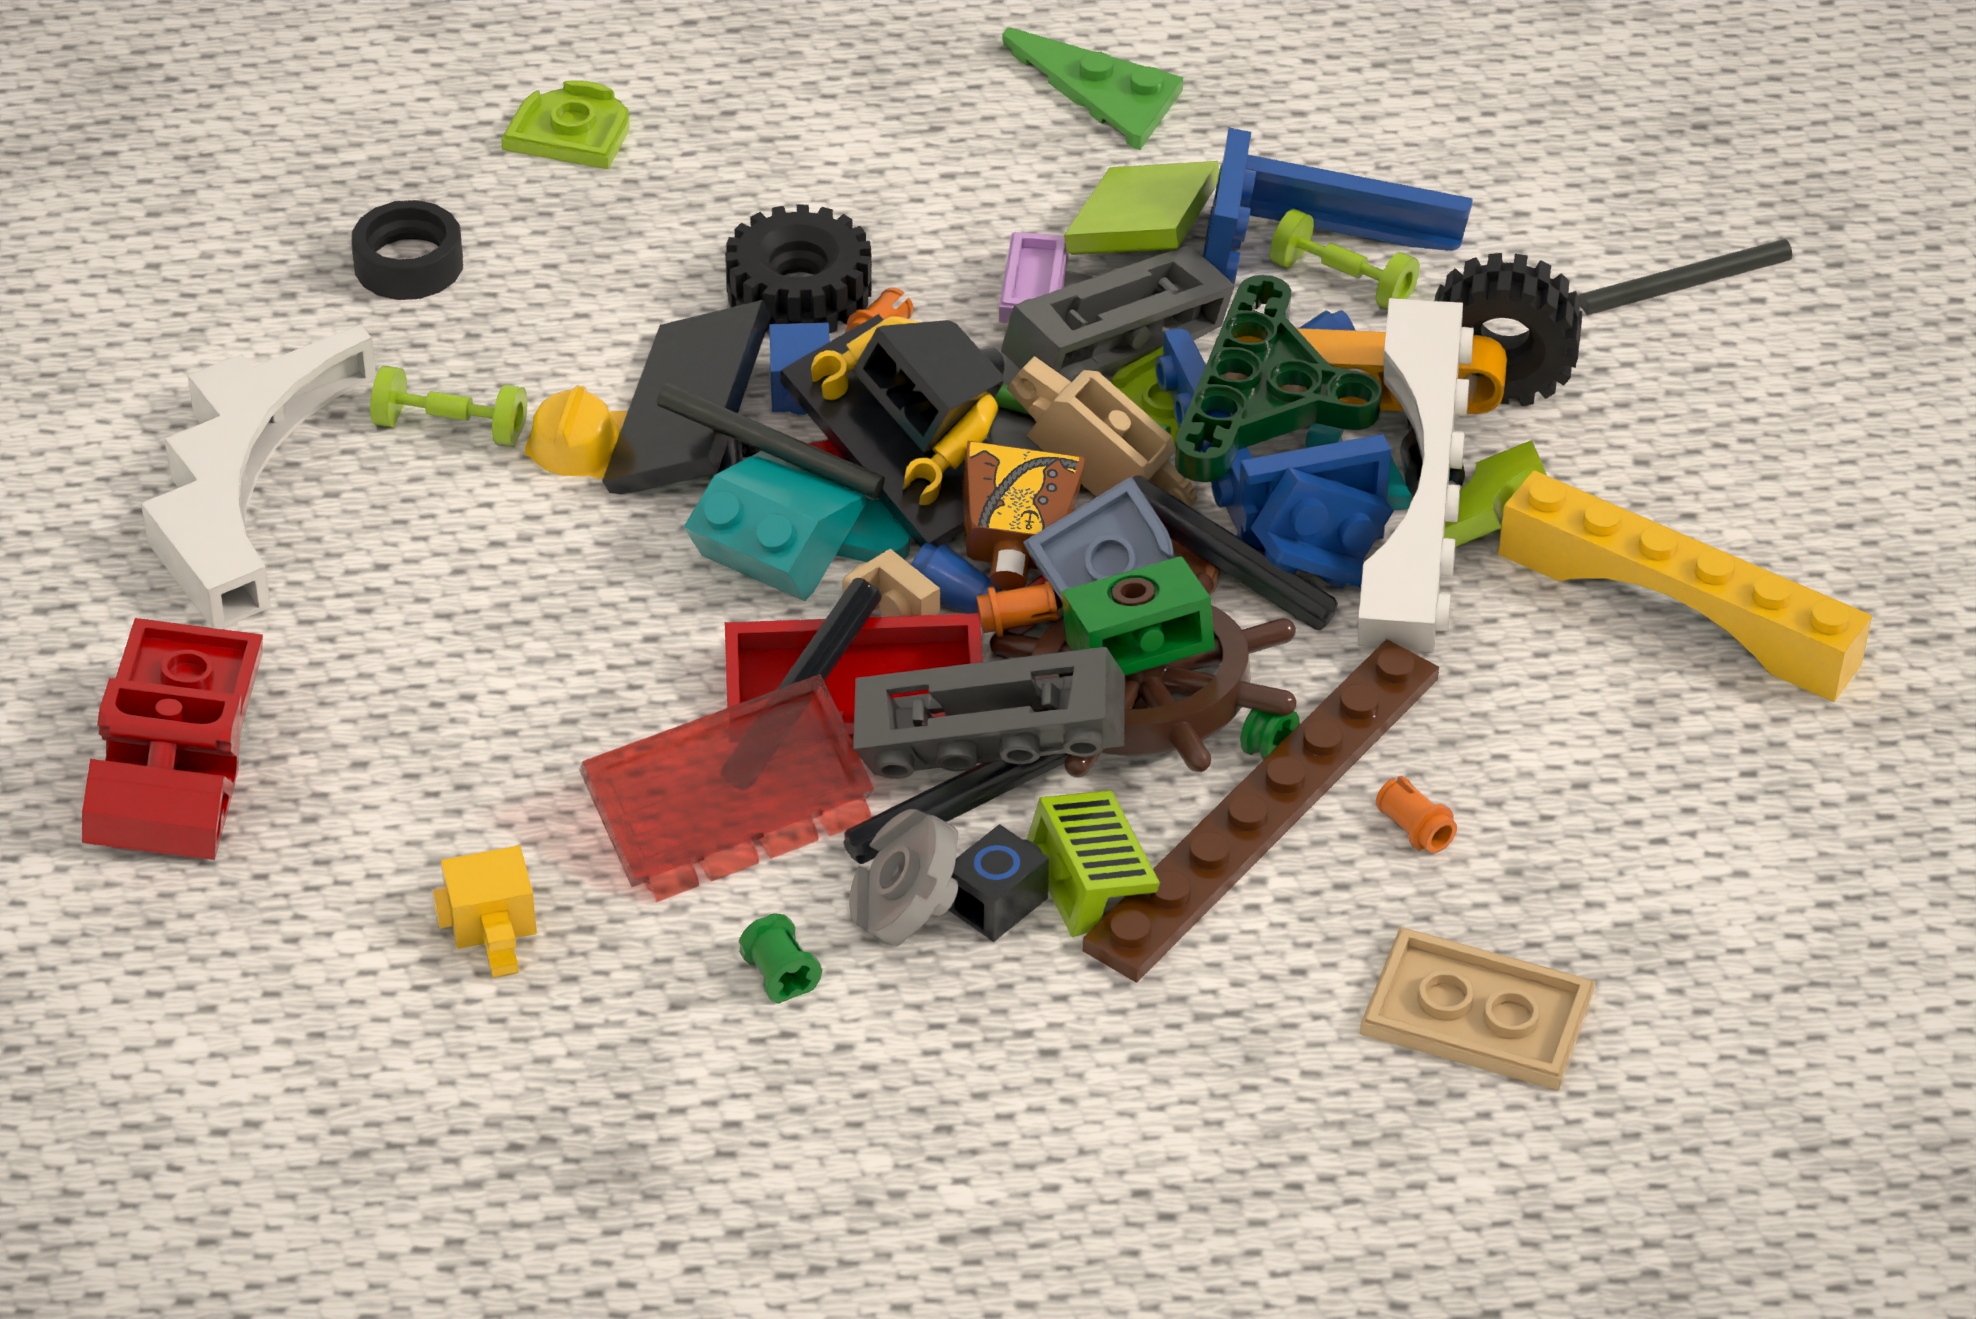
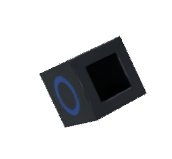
[948,824,1049,942]

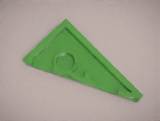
[1002,27,1183,150]

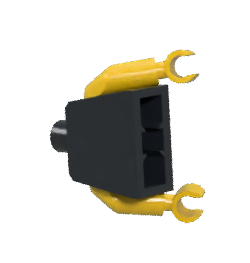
[811,316,1005,505]

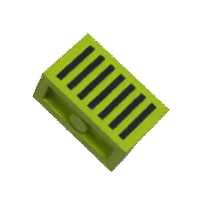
[1027,790,1160,937]

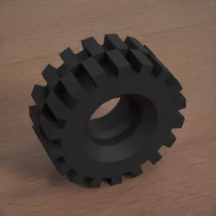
[725,204,872,334]
[1435,253,1582,406]

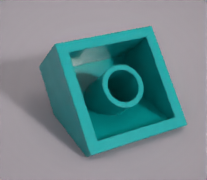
[684,451,868,601]

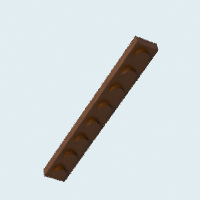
[1082,639,1439,983]

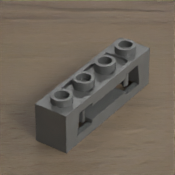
[1001,244,1235,382]
[853,647,1125,779]

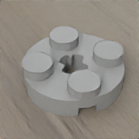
[849,809,958,947]

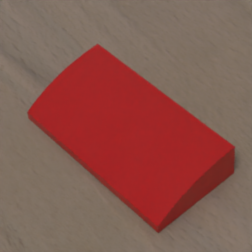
[724,613,983,744]

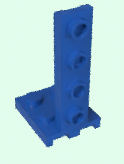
[1203,127,1473,284]
[1155,329,1392,554]

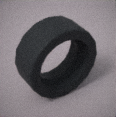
[352,200,463,300]

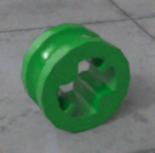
[1240,709,1300,760]

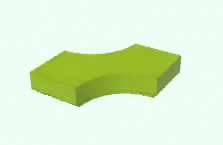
[1444,440,1547,547]

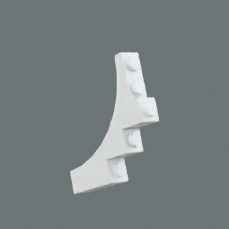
[141,324,376,629]

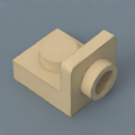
[842,549,940,617]

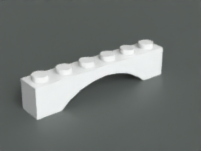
[1358,298,1474,653]

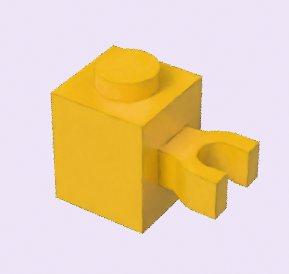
[432,845,537,978]

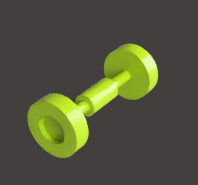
[1270,209,1420,310]
[370,365,528,447]

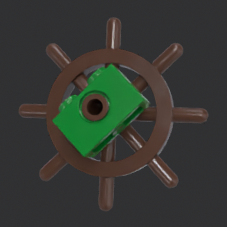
[989,556,1297,778]

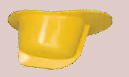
[525,385,628,479]

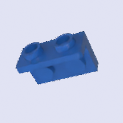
[1251,467,1394,588]

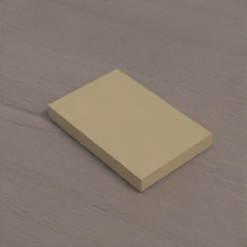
[1360,927,1596,1091]

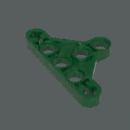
[1175,275,1382,482]

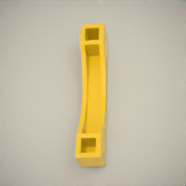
[1498,470,1872,702]

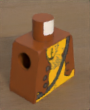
[962,441,1085,591]

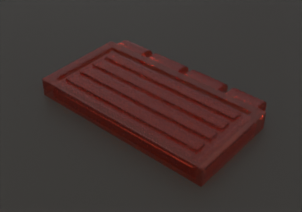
[579,674,874,903]

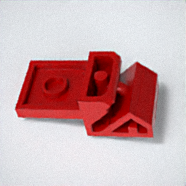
[82,618,263,860]

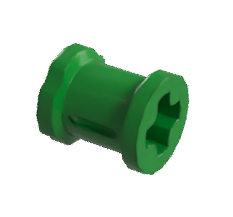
[739,913,822,1003]

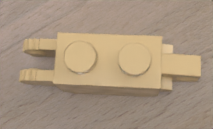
[1007,356,1198,507]

